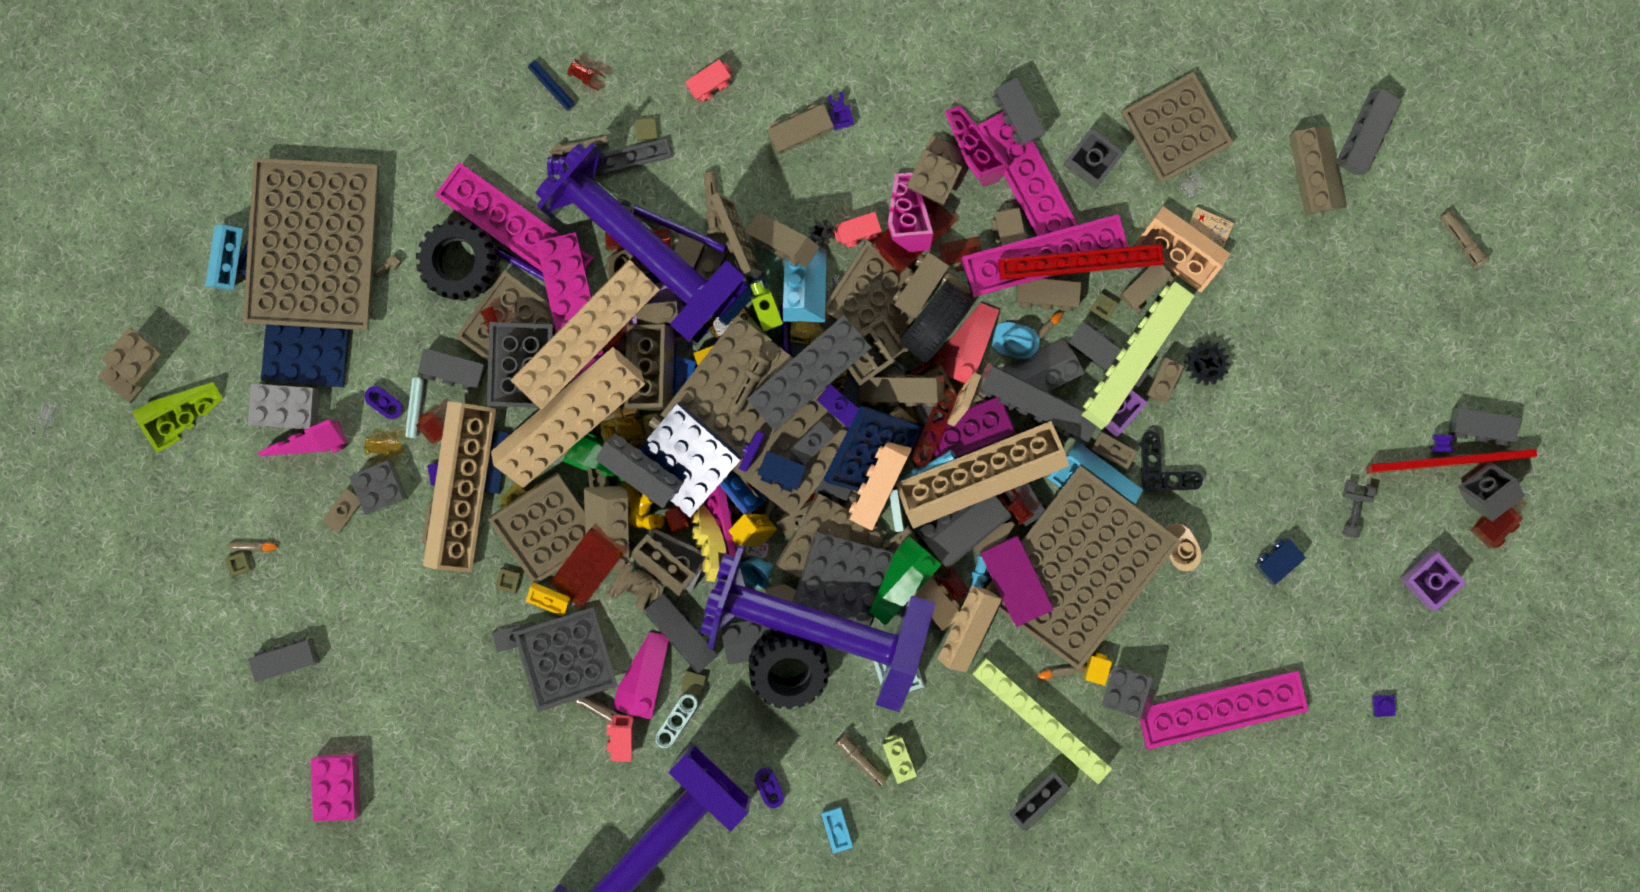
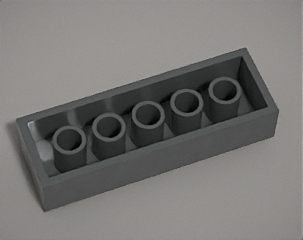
[747,315,872,432]

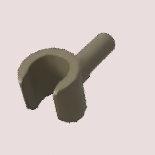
[374,256,403,276]

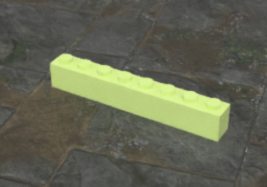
[1081,282,1194,429]
[971,657,1112,784]

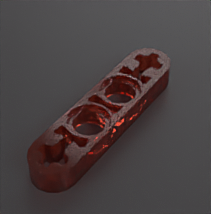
[913,389,956,466]

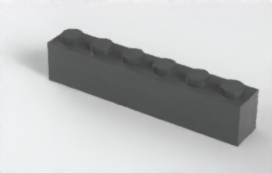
[978,362,1097,442]

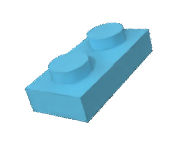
[821,807,853,854]

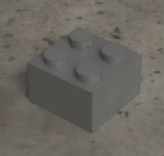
[1063,128,1124,189]
[349,460,408,515]
[1458,462,1525,521]
[1102,666,1159,719]

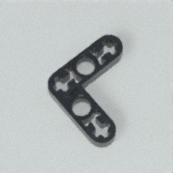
[1140,431,1203,491]

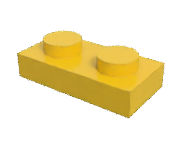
[526,582,571,617]

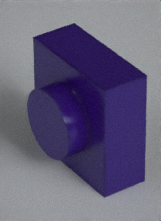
[1372,695,1396,717]

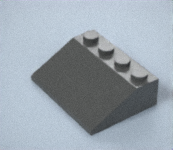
[487,322,555,408]

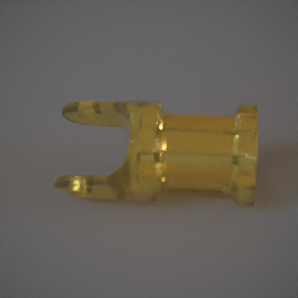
[364,436,404,456]

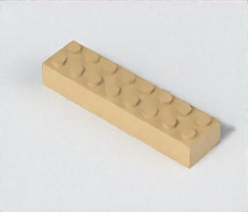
[510,260,660,410]
[491,347,645,488]
[423,401,496,572]
[895,421,1070,528]

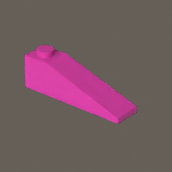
[613,632,669,719]

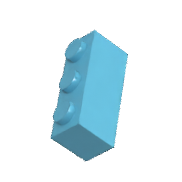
[205,225,243,290]

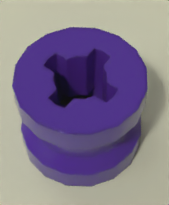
[547,156,566,177]
[1432,435,1454,452]

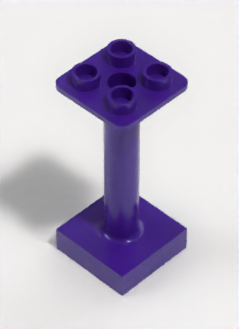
[536,143,749,346]
[700,545,935,713]
[552,743,751,892]

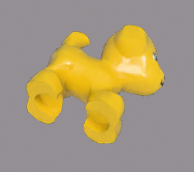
[617,482,664,530]

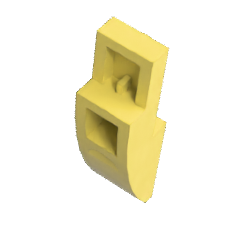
[691,504,726,582]

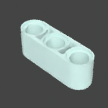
[656,693,698,748]

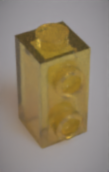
[600,417,645,444]

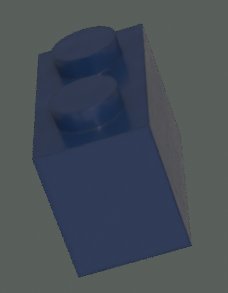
[758,451,807,493]
[1254,538,1306,585]

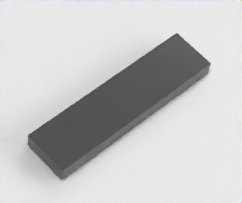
[595,137,673,177]

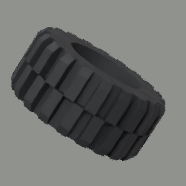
[416,220,500,301]
[749,630,829,709]

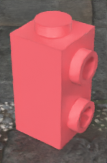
[685,60,732,103]
[833,212,882,248]
[607,715,634,762]

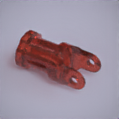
[567,59,606,91]
[999,488,1034,525]

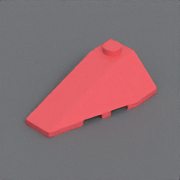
[934,303,999,384]

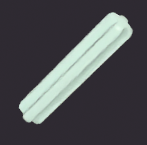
[405,377,424,438]

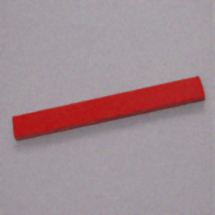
[998,244,1164,280]
[1366,449,1538,474]

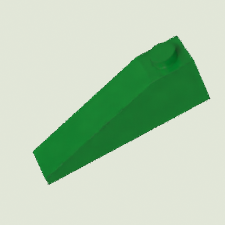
[563,431,627,483]
[870,536,942,626]

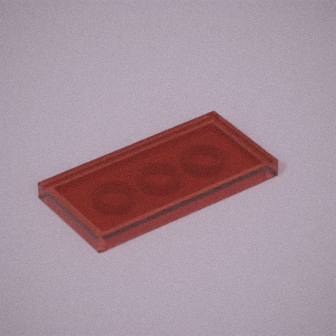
[871,196,957,275]
[550,528,624,609]

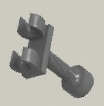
[1343,481,1376,538]

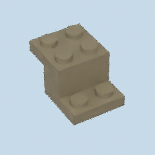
[906,135,965,205]
[848,315,907,385]
[98,327,163,403]

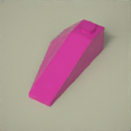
[945,105,1009,187]
[888,172,933,252]
[258,419,349,456]

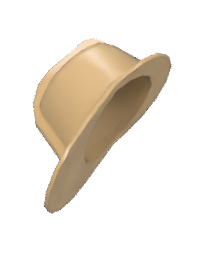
[1166,524,1202,571]

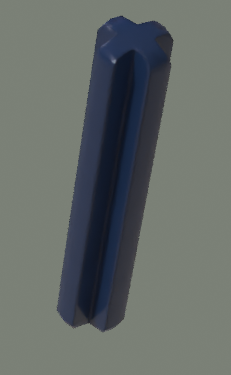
[528,60,575,111]
[719,277,765,326]

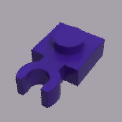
[828,92,854,131]

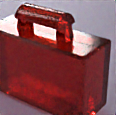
[939,237,982,272]

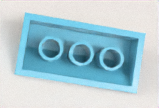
[783,245,827,322]
[1048,441,1143,505]

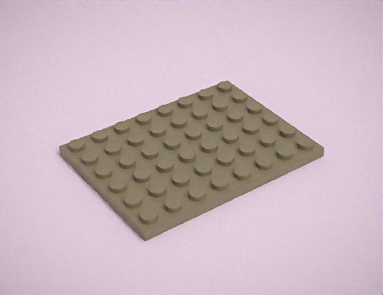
[243,158,379,331]
[661,315,859,517]
[985,465,1181,670]

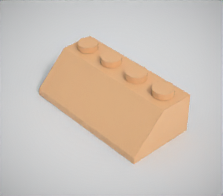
[1135,206,1230,292]
[849,442,912,530]

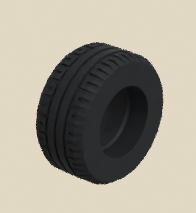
[900,283,973,362]

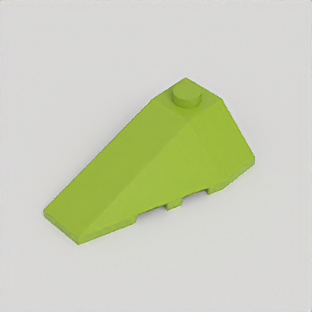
[132,382,223,453]

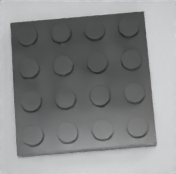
[792,531,894,626]
[513,607,618,712]

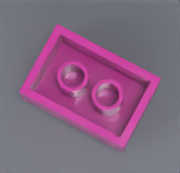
[311,754,360,822]

